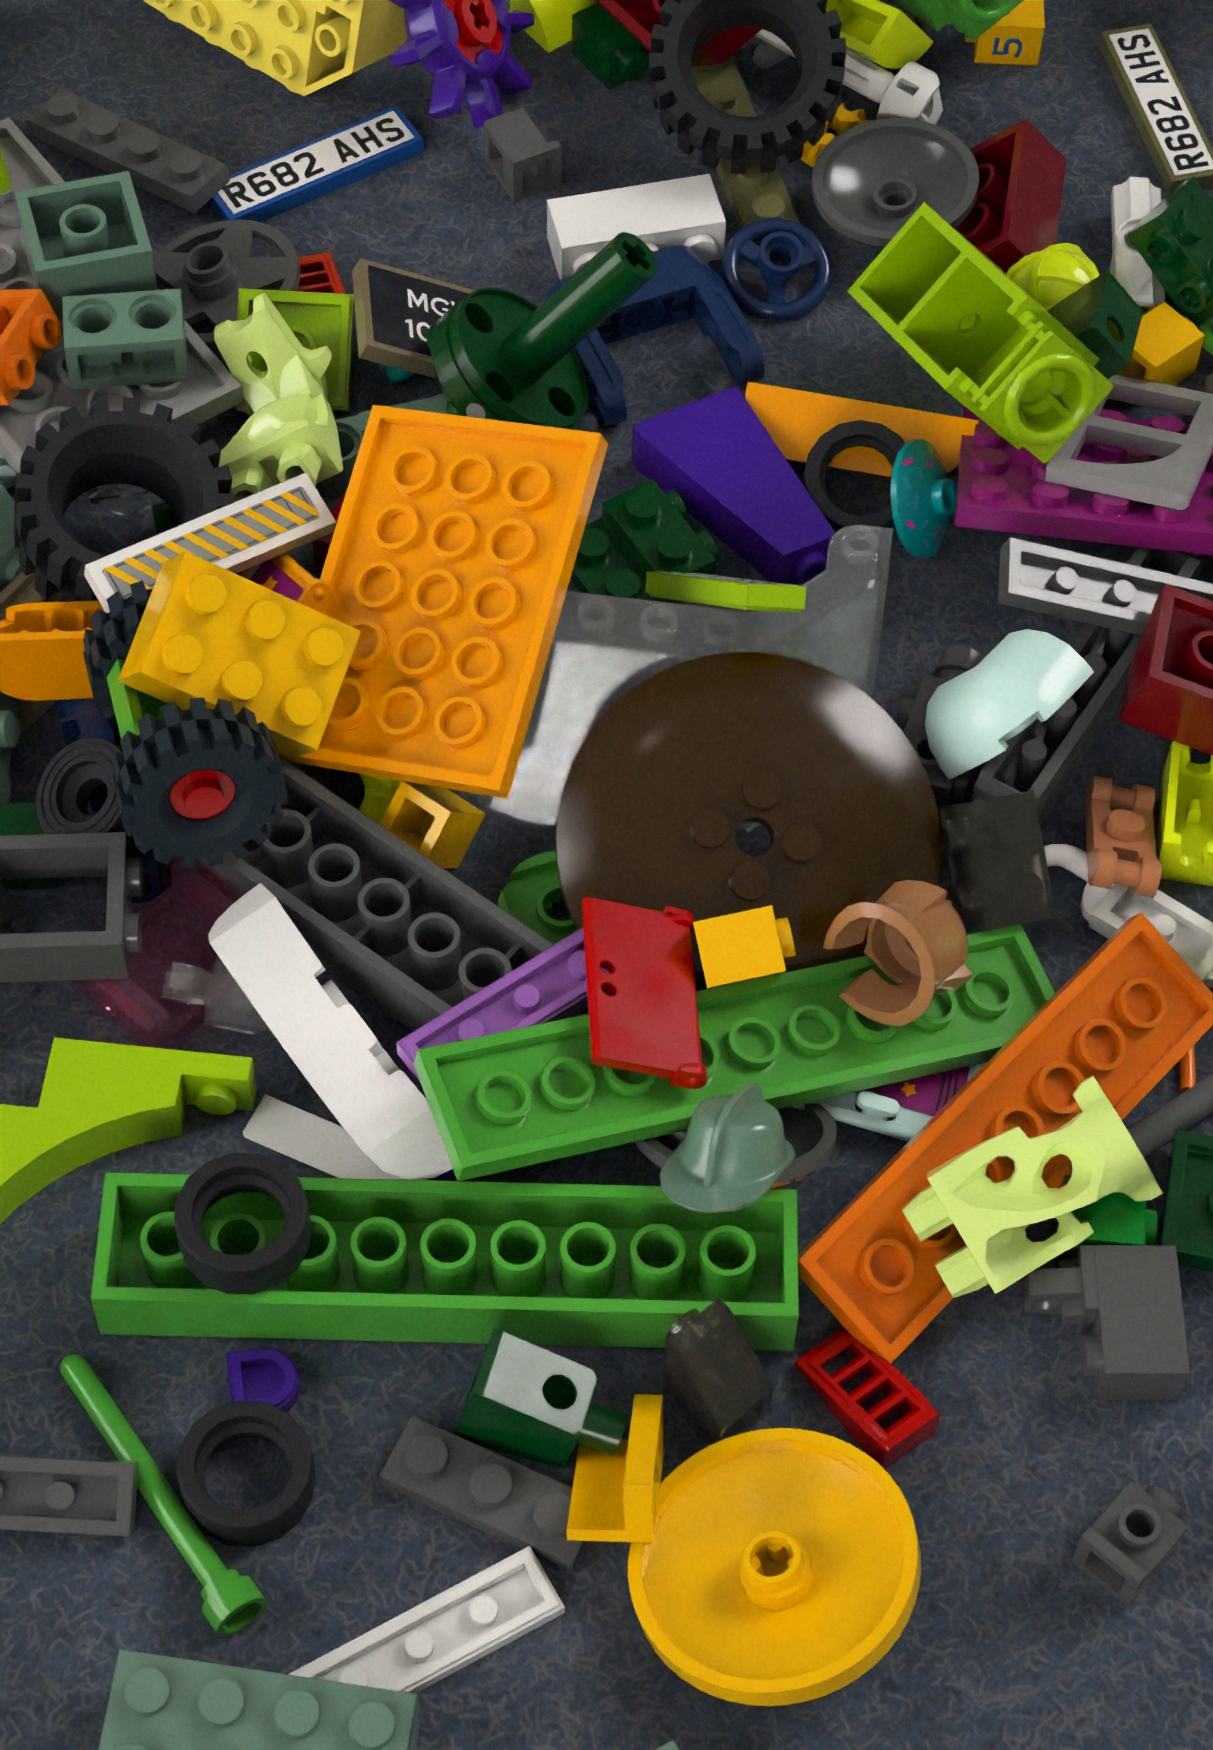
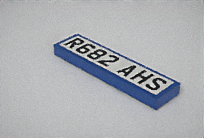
[208,105,424,222]

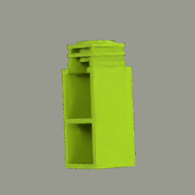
[847,202,1114,463]

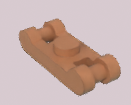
[1084,775,1162,898]

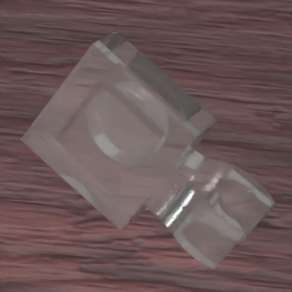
[161,957,272,1037]

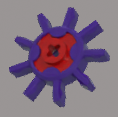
[389,0,534,129]

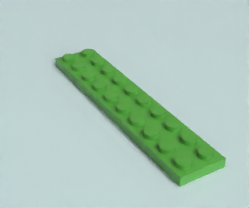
[413,923,1055,1182]

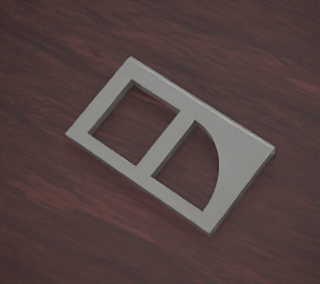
[1044,374,1213,510]

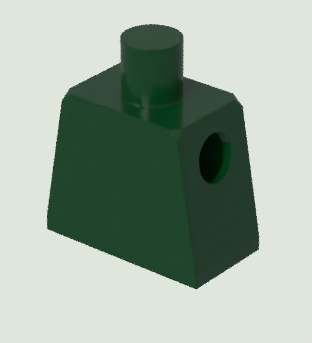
[1048,270,1143,379]
[455,1329,628,1468]

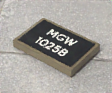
[352,258,475,379]

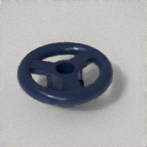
[721,218,832,320]

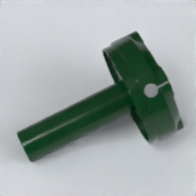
[426,232,657,429]

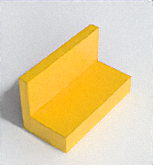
[566,1394,664,1543]

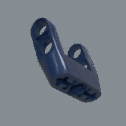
[545,245,765,428]

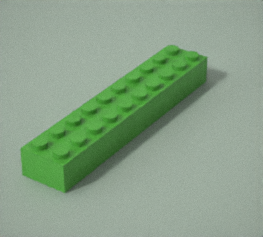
[91,1172,799,1351]

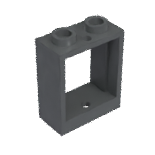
[0,832,144,983]

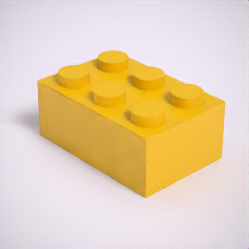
[118,551,361,757]

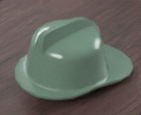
[659,1082,795,1213]

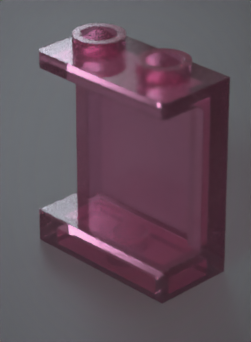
[69,859,241,1049]

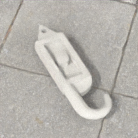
[1022,844,1213,988]

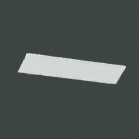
[243,1094,429,1180]

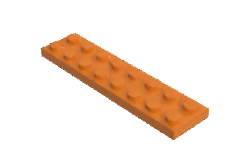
[798,913,1213,1363]

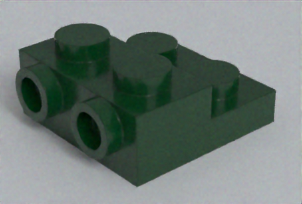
[1127,176,1213,325]
[570,479,719,636]

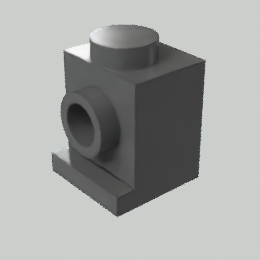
[484,107,562,201]
[1071,1481,1189,1607]

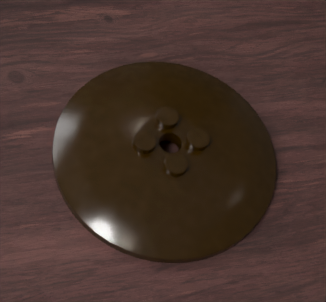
[555,652,942,991]

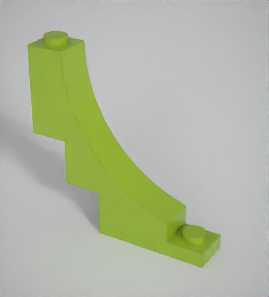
[0,1037,257,1224]

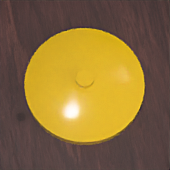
[628,1428,921,1706]

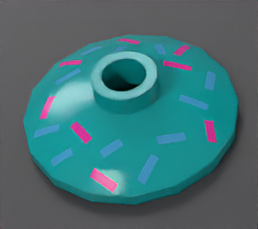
[890,439,957,558]

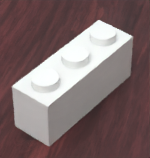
[547,174,726,281]

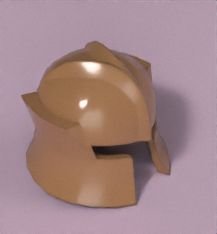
[823,880,974,1026]

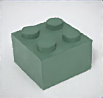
[14,171,157,319]

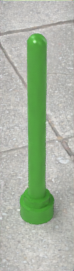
[60,1354,267,1637]

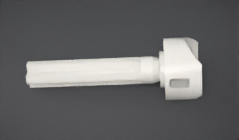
[755,29,943,125]

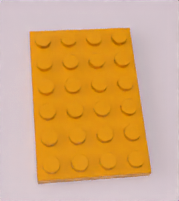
[277,405,608,799]

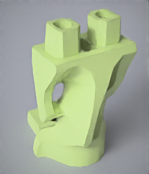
[214,292,344,502]
[902,1075,1163,1298]

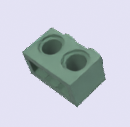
[62,288,189,389]

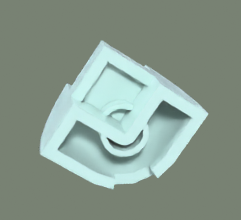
[925,629,1094,780]

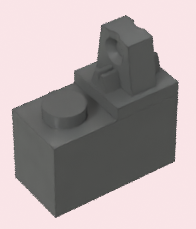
[1023,1245,1190,1400]

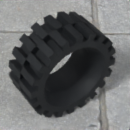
[649,0,846,174]
[13,397,234,602]

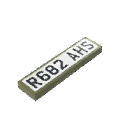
[1099,24,1213,194]

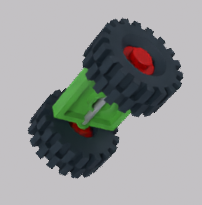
[83,580,287,868]

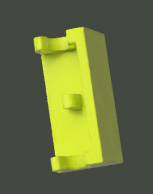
[1156,741,1213,886]

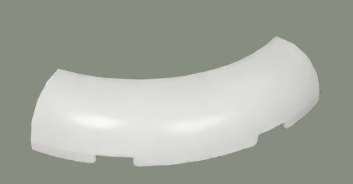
[208,883,453,1180]

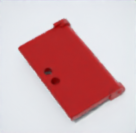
[581,897,708,1089]

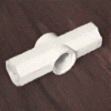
[1109,177,1165,316]

